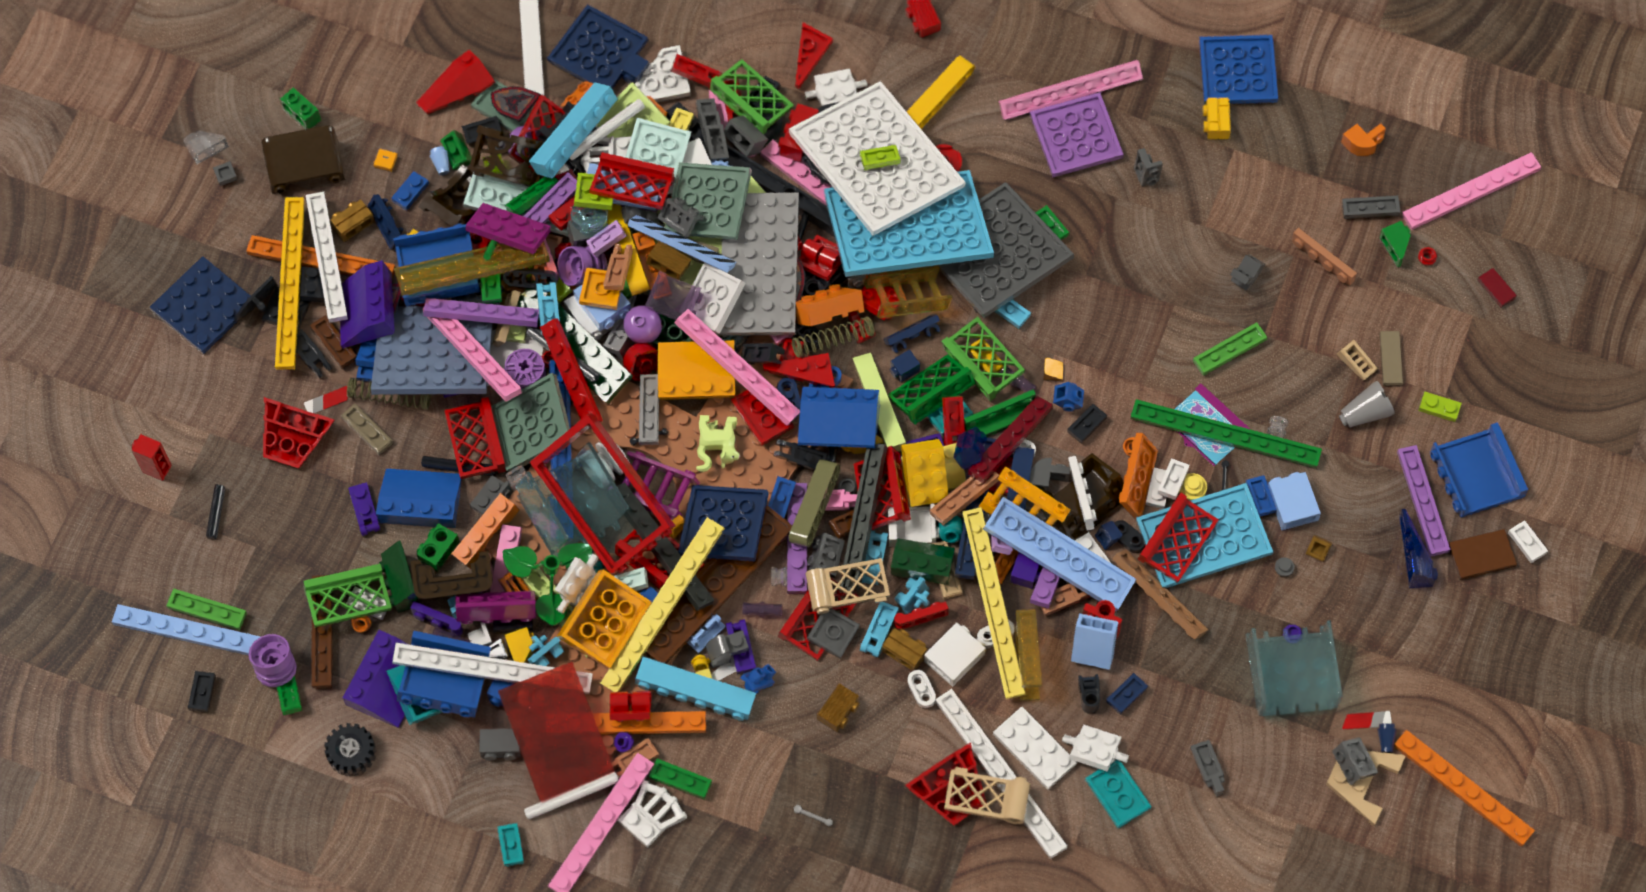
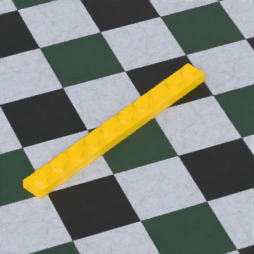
[275,197,305,370]

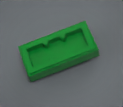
[277,676,302,716]

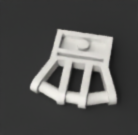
[581,132,631,174]
[618,780,687,848]

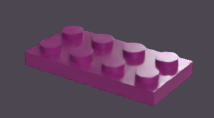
[466,203,551,254]

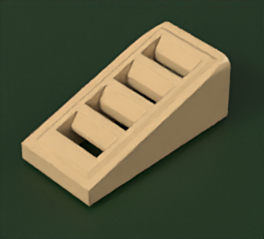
[1337,340,1378,381]

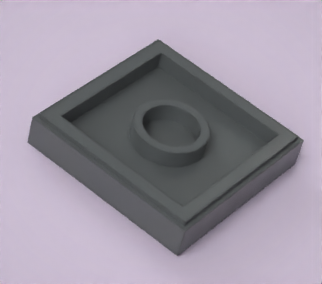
[806,608,860,659]

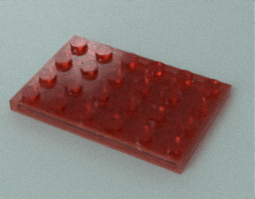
[498,662,615,802]

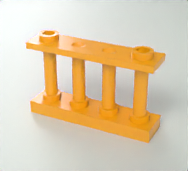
[979,466,1070,527]

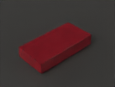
[1477,268,1517,308]

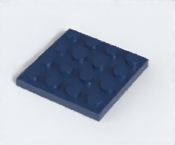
[547,4,648,89]
[150,256,250,355]
[678,485,769,561]

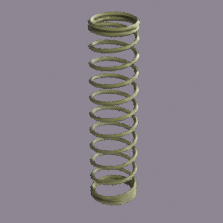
[792,316,875,358]
[347,377,431,410]

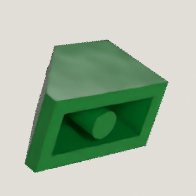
[1379,221,1411,268]

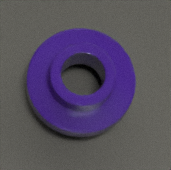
[614,732,634,752]

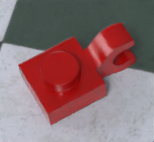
[848,311,875,344]

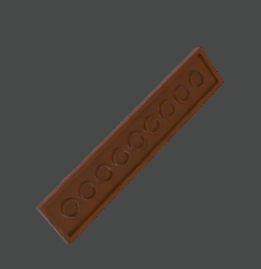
[645,504,792,664]

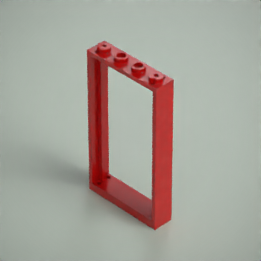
[530,414,676,575]

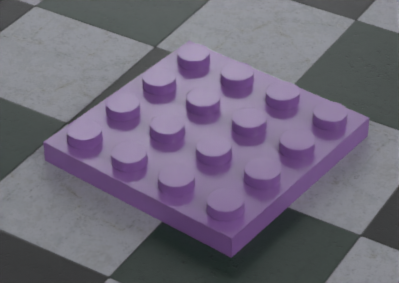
[1030,92,1124,177]

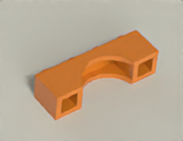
[452,493,520,569]

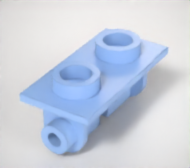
[687,614,726,653]

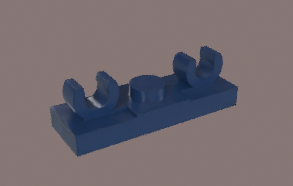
[367,194,404,250]
[883,314,940,353]

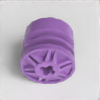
[557,246,607,286]
[504,348,547,390]
[248,634,297,687]

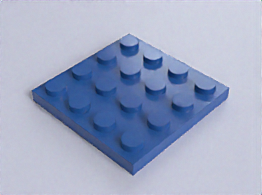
[1199,35,1278,105]

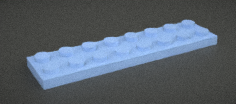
[983,497,1136,612]

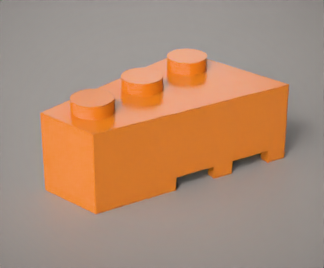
[796,284,864,326]

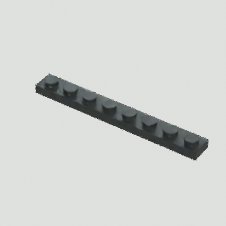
[839,444,888,593]
[608,483,714,611]

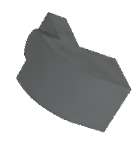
[1230,254,1266,290]
[1030,458,1070,491]
[706,630,749,668]

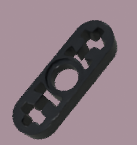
[503,267,559,288]

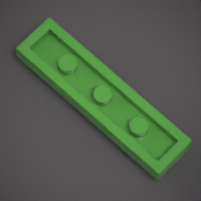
[1193,323,1267,376]
[166,588,247,631]

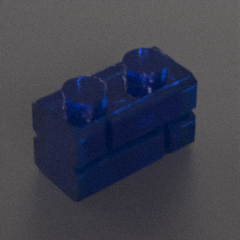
[954,427,987,470]

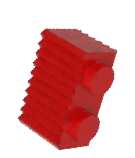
[905,0,941,38]

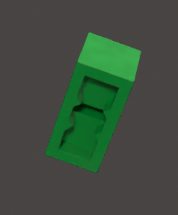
[280,87,321,129]
[417,523,460,572]

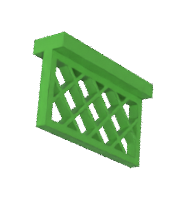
[710,59,794,135]
[941,316,1025,401]
[304,564,392,627]

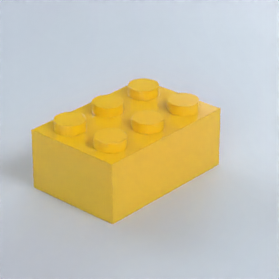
[901,439,948,507]

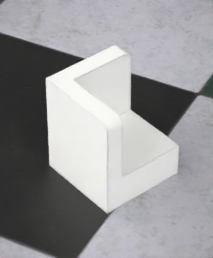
[468,623,492,646]

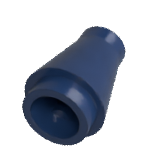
[1377,723,1397,753]

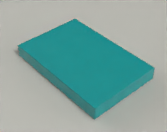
[1085,759,1152,829]

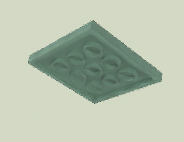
[665,162,752,240]
[491,373,570,473]

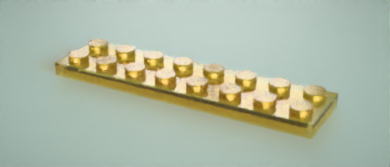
[394,241,550,296]

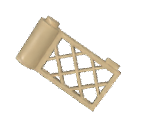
[805,558,890,614]
[944,767,1030,824]

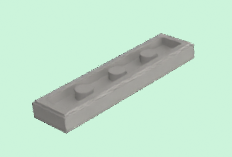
[639,374,659,445]

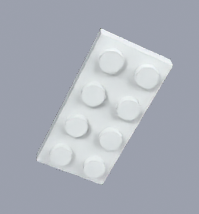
[993,707,1077,790]

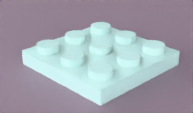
[626,118,691,181]

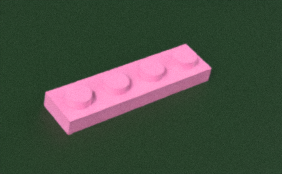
[490,524,523,593]

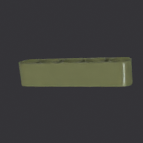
[789,459,840,547]

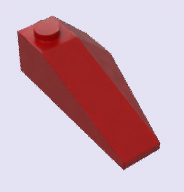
[416,50,495,114]

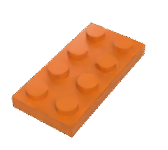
[1119,433,1158,519]

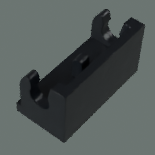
[741,343,785,365]

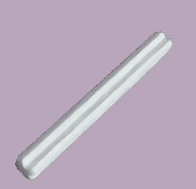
[570,99,645,160]
[524,772,619,819]

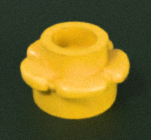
[691,655,710,672]

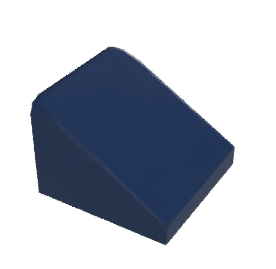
[1095,521,1122,551]

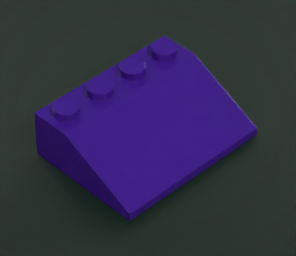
[340,260,394,348]
[343,630,409,728]

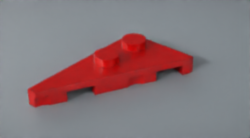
[795,22,833,89]
[763,353,835,388]

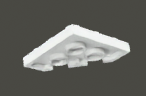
[635,45,691,102]

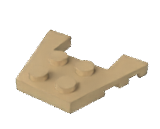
[1326,751,1405,826]

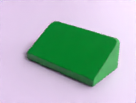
[440,130,472,170]

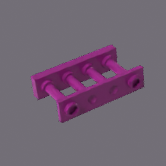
[608,451,700,520]

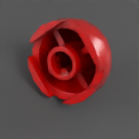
[623,343,658,381]

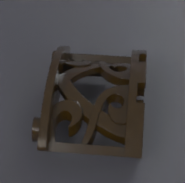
[468,125,544,187]
[418,164,476,227]

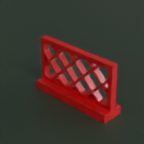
[508,95,565,179]
[589,152,674,210]
[444,397,506,479]
[853,446,911,530]
[1137,493,1219,583]
[615,529,704,590]
[777,578,859,661]

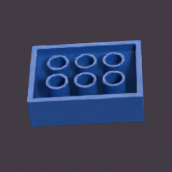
[798,387,880,448]
[376,468,462,528]

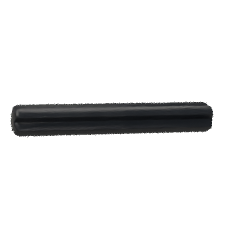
[421,456,497,476]

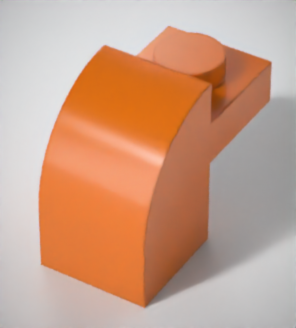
[1341,124,1386,156]

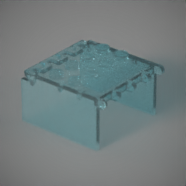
[515,442,629,557]
[1246,620,1343,716]

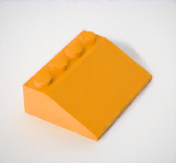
[658,340,736,400]
[556,570,652,668]

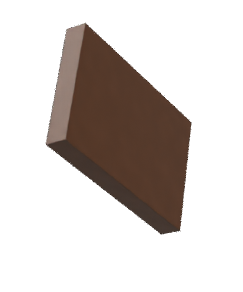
[1448,529,1517,580]

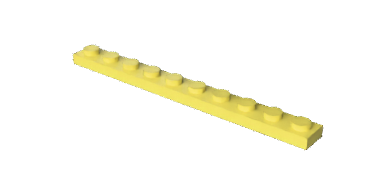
[963,507,1026,699]
[601,517,725,692]

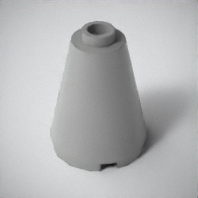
[1339,381,1395,428]

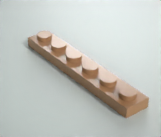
[1113,549,1208,640]

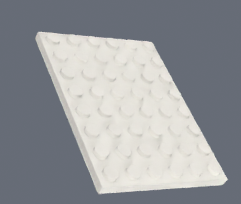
[789,81,966,236]

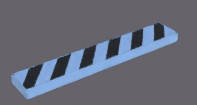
[628,215,736,273]

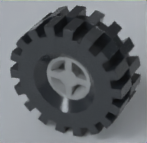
[324,723,376,776]

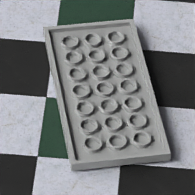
[719,193,799,336]

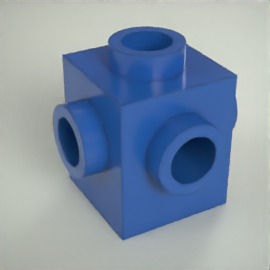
[1053,382,1084,412]

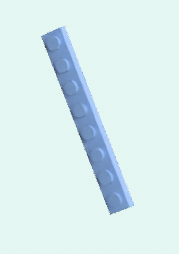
[112,604,260,656]

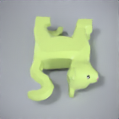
[696,415,740,472]

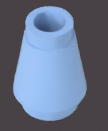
[430,146,450,175]

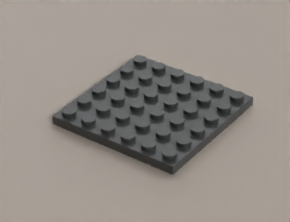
[935,182,1074,318]

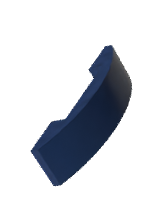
[1007,447,1035,510]

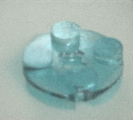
[570,205,608,234]

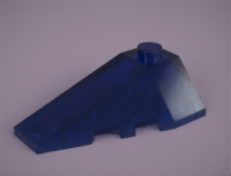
[1399,509,1438,588]

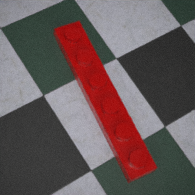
[540,318,603,429]

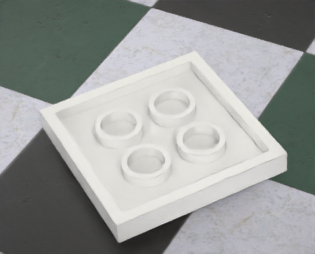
[679,262,746,334]

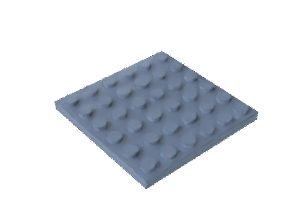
[371,306,493,395]

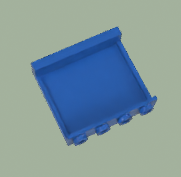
[393,224,480,306]
[1430,422,1528,518]
[397,631,491,718]

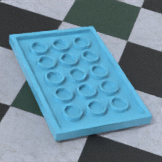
[1136,483,1273,588]

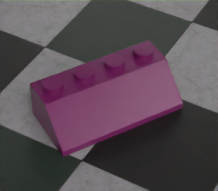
[456,591,536,624]

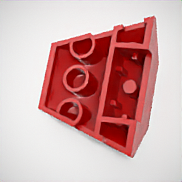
[263,397,335,469]
[904,742,987,826]

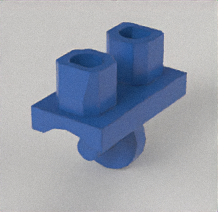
[741,664,776,694]

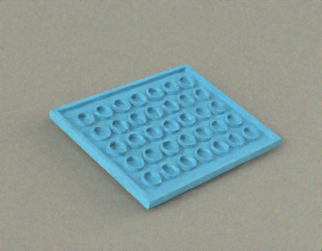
[824,170,994,277]

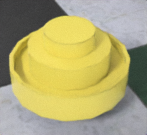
[1179,473,1207,501]

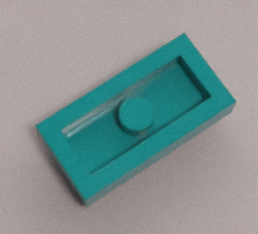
[497,823,524,867]

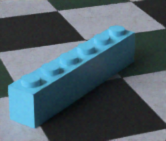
[529,82,618,178]
[635,657,756,721]

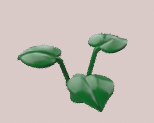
[502,543,593,626]

